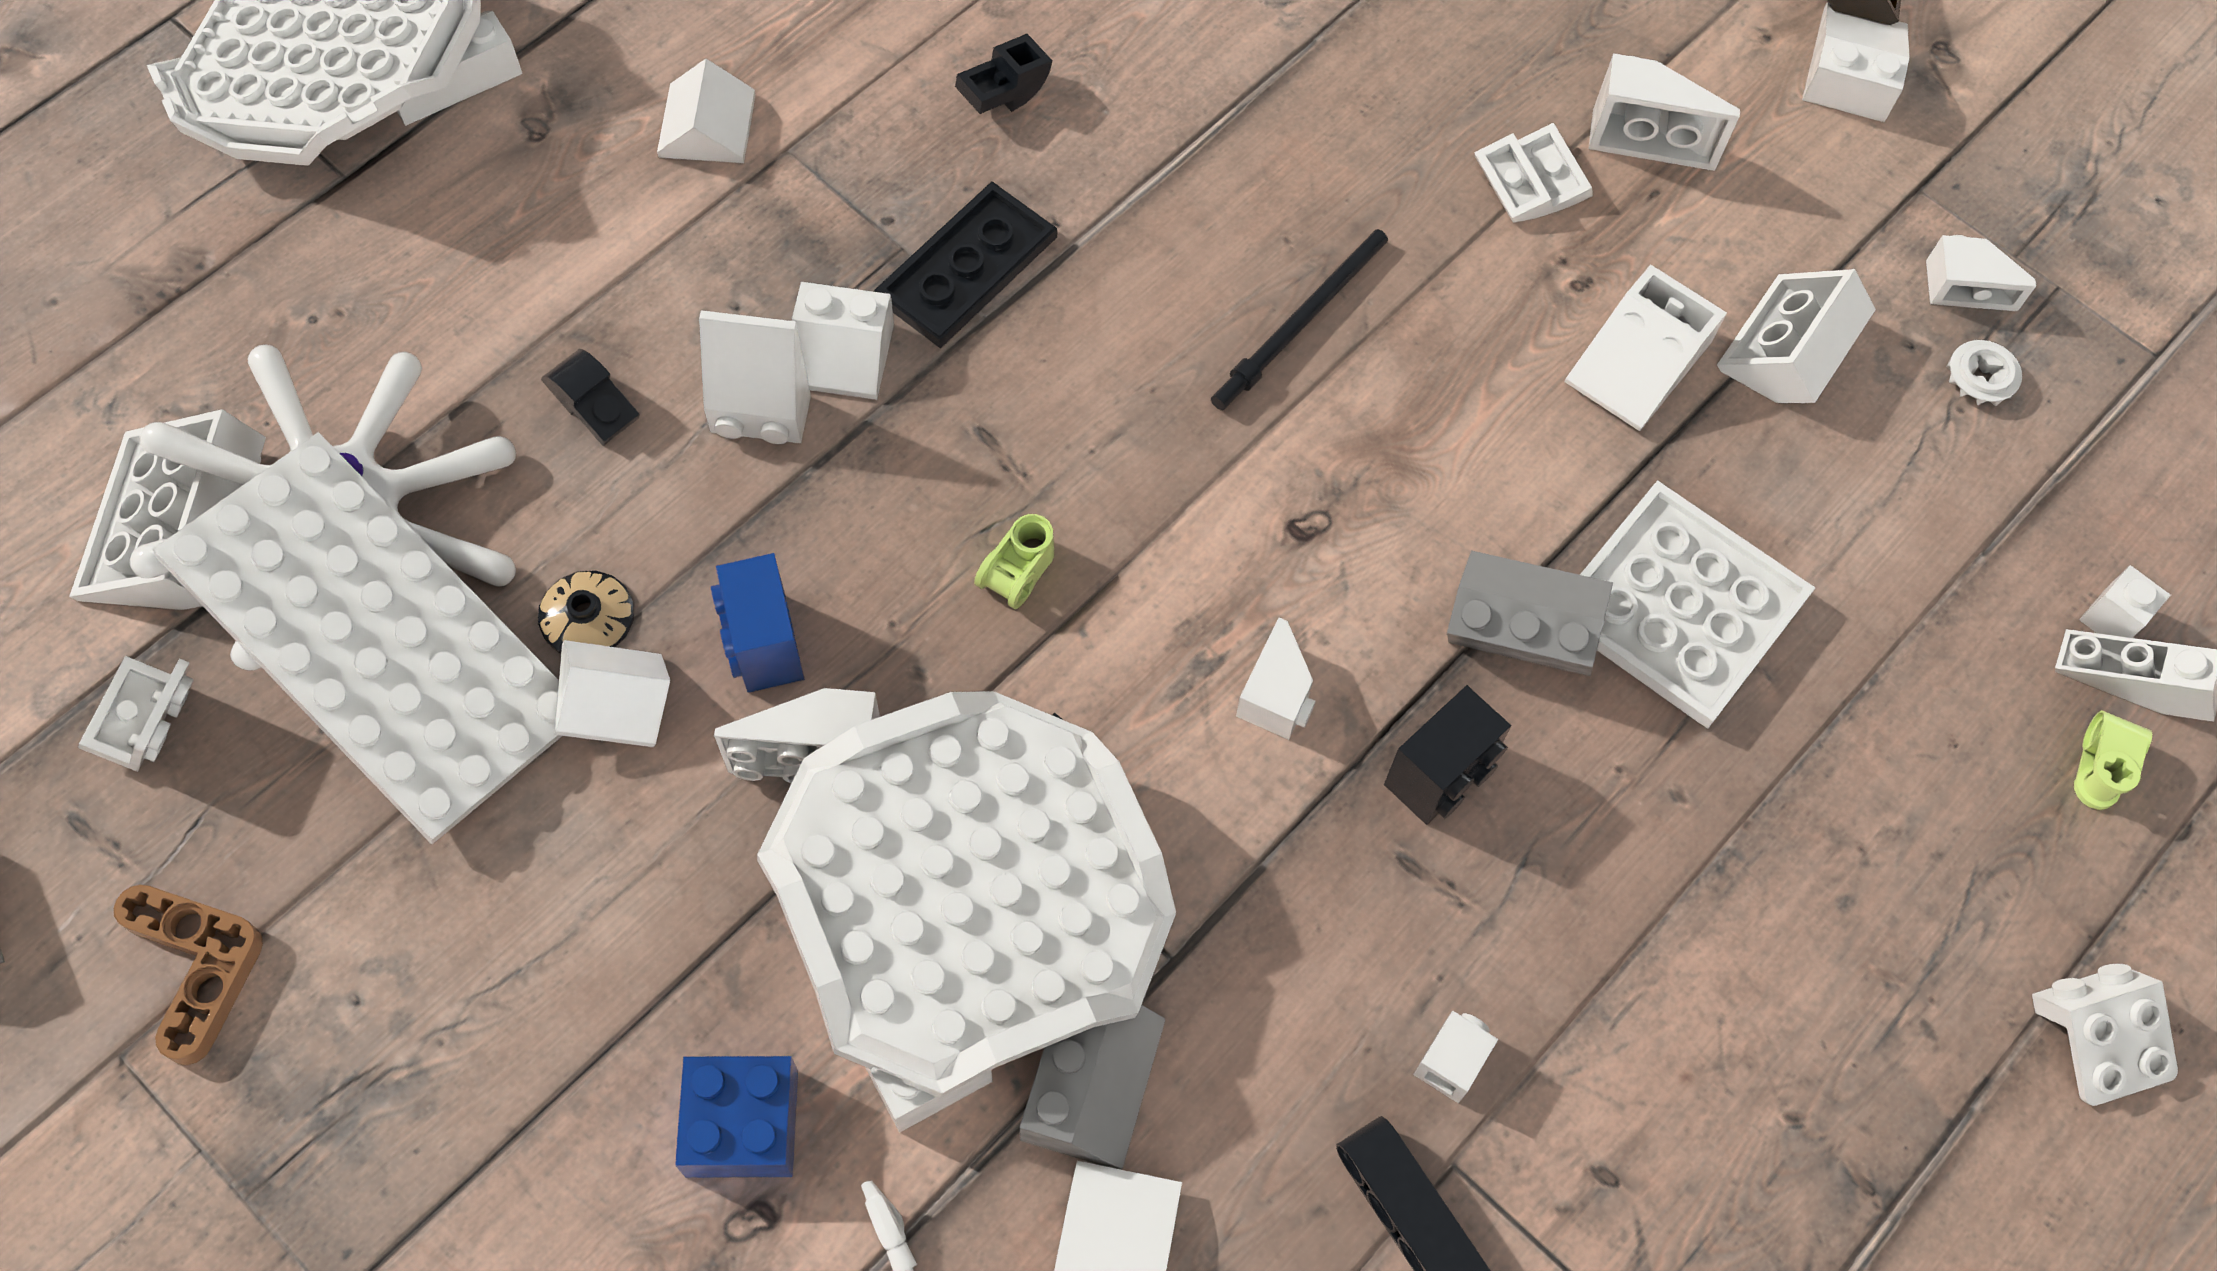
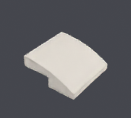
[1474,123,1593,223]
[1054,1161,1182,1271]

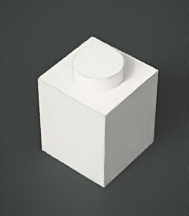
[2079,565,2171,638]
[1413,1011,1498,1103]

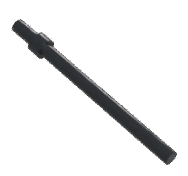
[1211,229,1388,411]

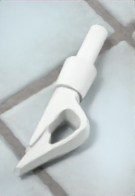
[861,1180,917,1271]

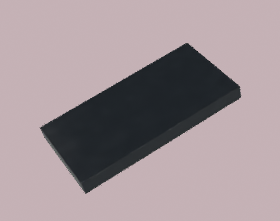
[874,181,1057,349]

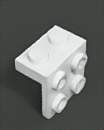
[78,656,194,772]
[2032,964,2178,1106]

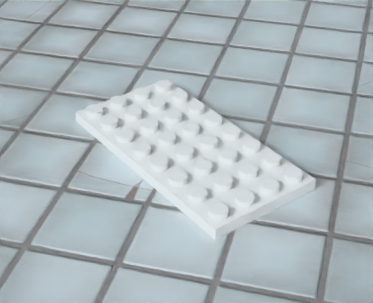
[153,432,562,844]

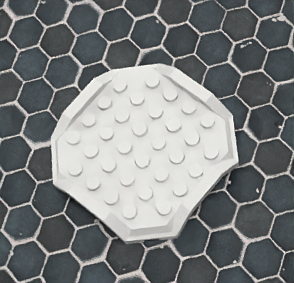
[147,0,481,166]
[757,691,1176,1098]

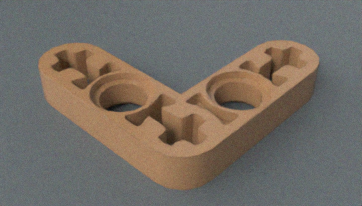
[113,885,263,1065]

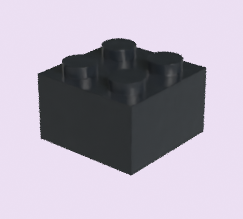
[1384,685,1512,825]

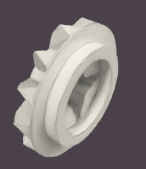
[1946,340,2022,406]

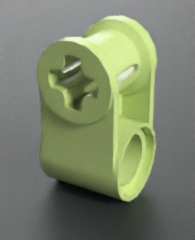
[974,514,1054,610]
[2074,710,2153,810]

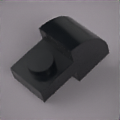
[955,34,1053,114]
[541,349,640,446]

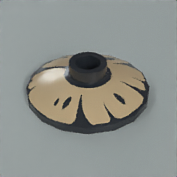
[538,570,634,653]

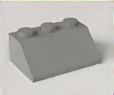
[1447,550,1613,676]
[1020,1005,1165,1170]

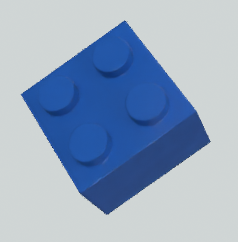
[711,553,805,693]
[675,1056,798,1178]

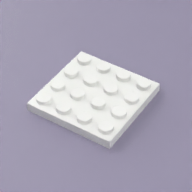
[1580,480,1815,729]

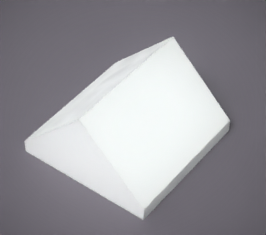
[657,59,756,163]
[554,640,670,747]

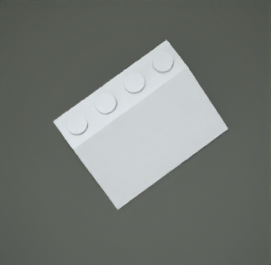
[69,409,266,610]

